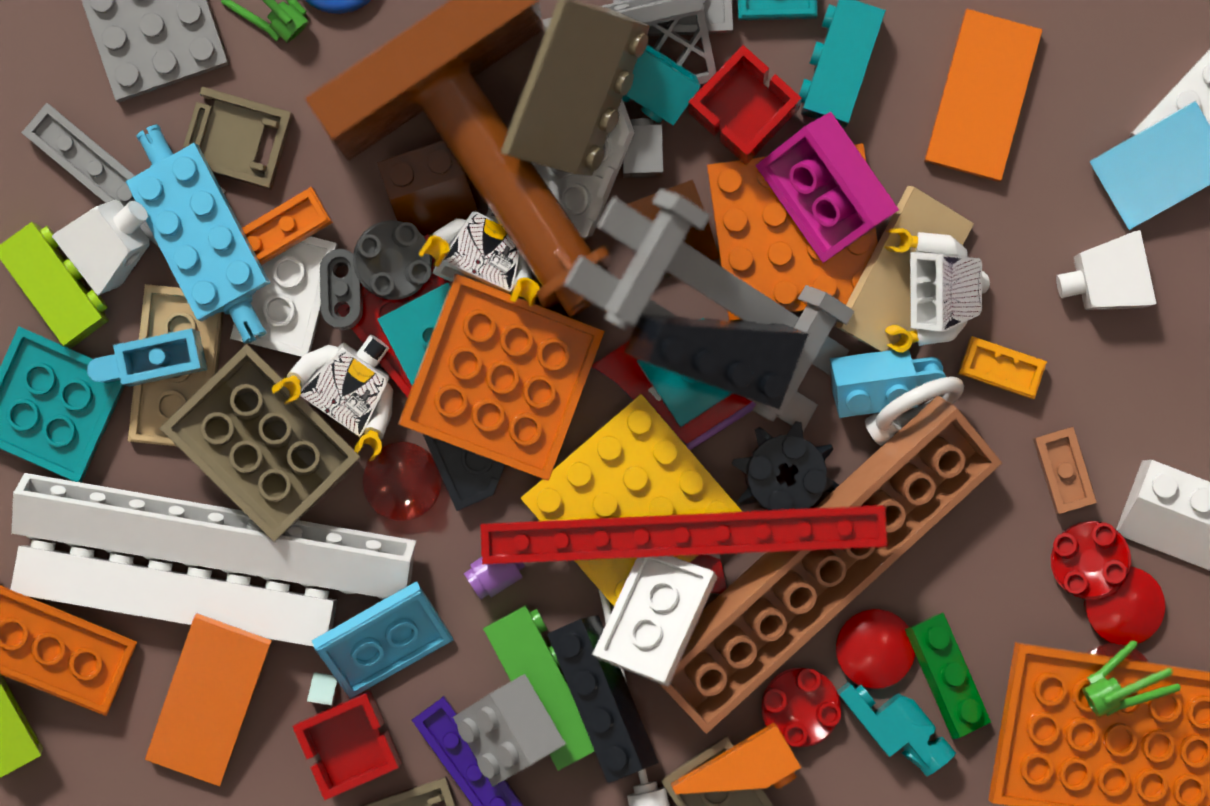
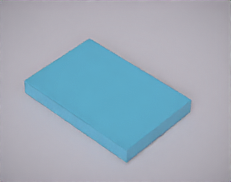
[1090,100,1210,230]
[312,581,453,699]

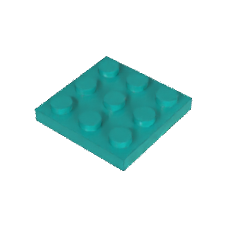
[0,326,125,483]

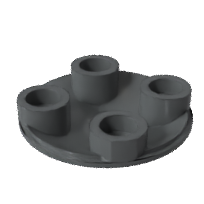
[353,220,432,300]

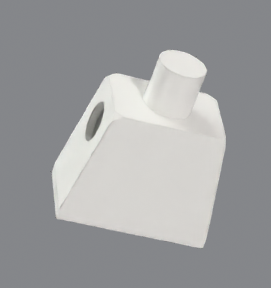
[52,199,150,296]
[1056,230,1157,310]

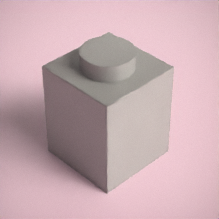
[623,118,663,178]

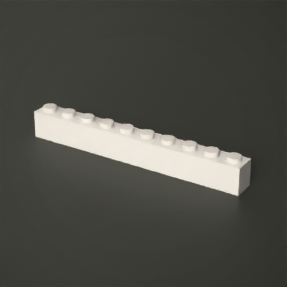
[11,473,416,600]

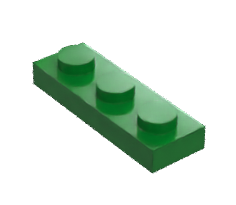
[905,612,991,739]

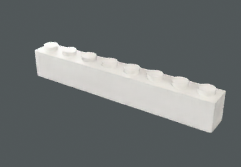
[10,539,338,647]

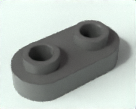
[320,249,363,330]

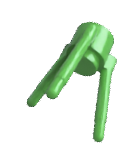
[221,0,309,43]
[1083,640,1181,717]

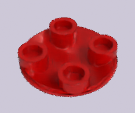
[1051,521,1131,600]
[1084,567,1165,646]
[836,609,915,689]
[761,667,841,747]

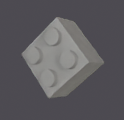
[453,674,566,787]

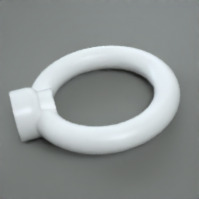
[865,377,964,446]

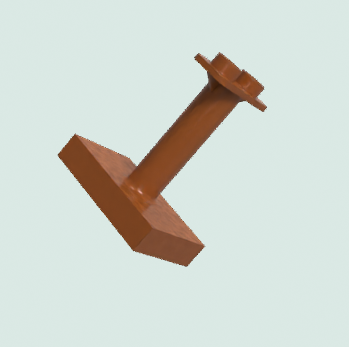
[304,0,611,318]

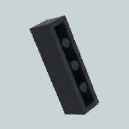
[547,615,659,784]

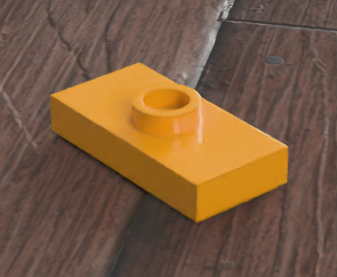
[958,336,1047,399]

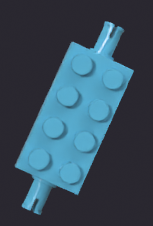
[125,124,270,344]

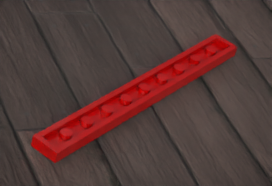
[480,505,887,564]

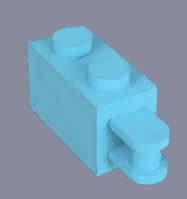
[87,328,208,387]
[830,349,946,418]

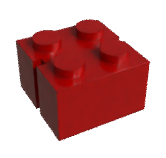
[688,45,802,165]
[292,690,402,801]

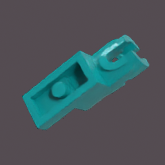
[837,682,956,777]

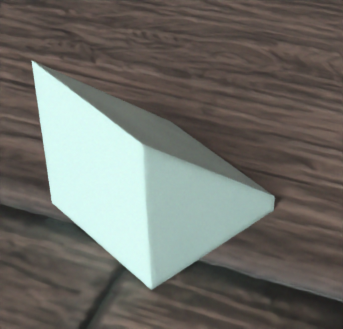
[307,672,337,705]

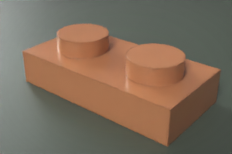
[1033,427,1097,514]

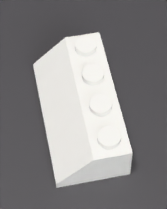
[1116,460,1210,571]

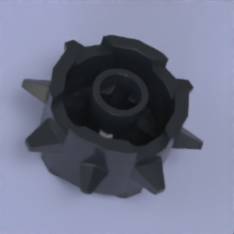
[732,421,839,510]

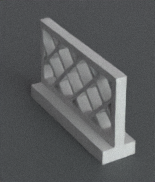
[543,0,716,102]

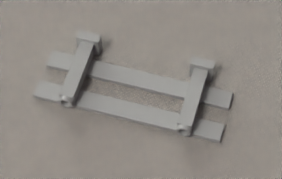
[563,189,854,431]

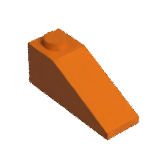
[671,722,801,794]

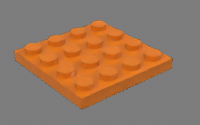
[707,143,878,321]
[398,274,605,481]

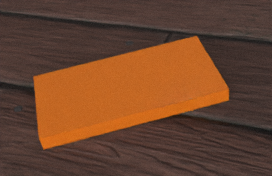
[924,9,1043,182]
[0,585,137,716]
[145,613,272,787]

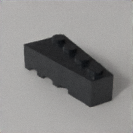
[625,314,809,410]

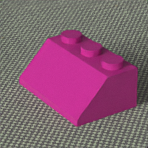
[755,112,899,263]

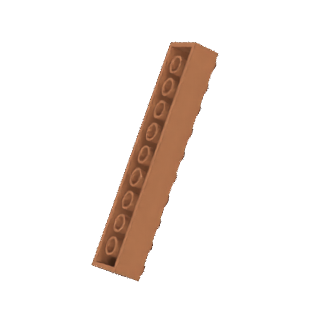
[659,396,1002,734]

